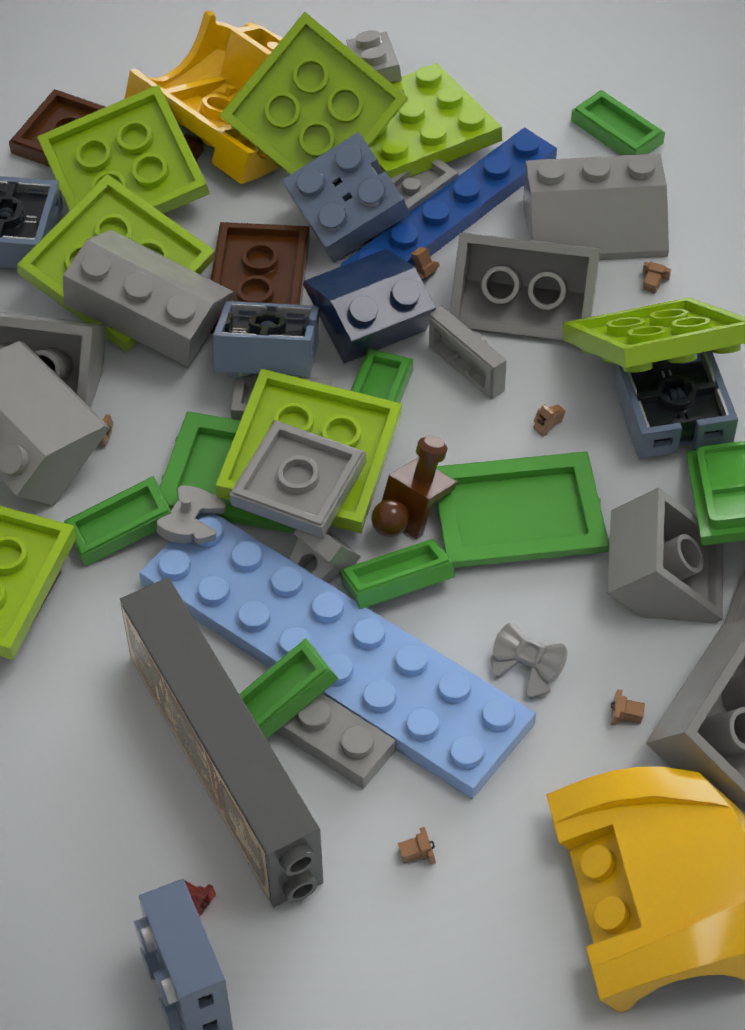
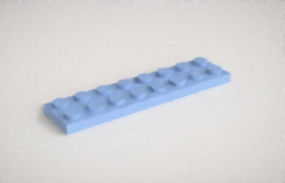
[139,513,536,799]

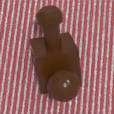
[371,435,457,539]

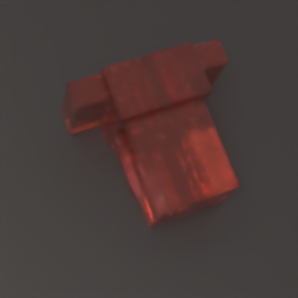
[184,880,216,917]

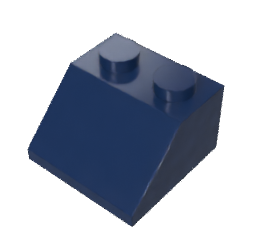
[303,249,436,364]

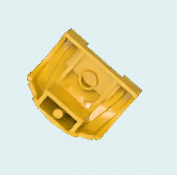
[124,10,282,184]
[546,767,745,1013]

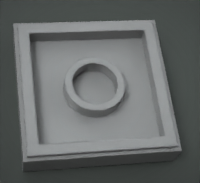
[229,420,367,539]

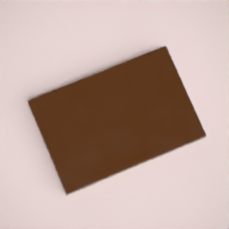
[209,222,310,334]

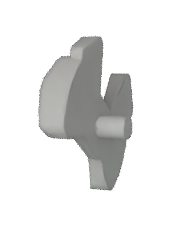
[157,485,226,544]
[491,623,568,699]

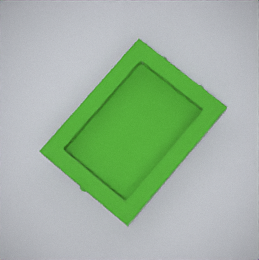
[160,411,296,533]
[686,441,745,546]
[436,451,609,568]

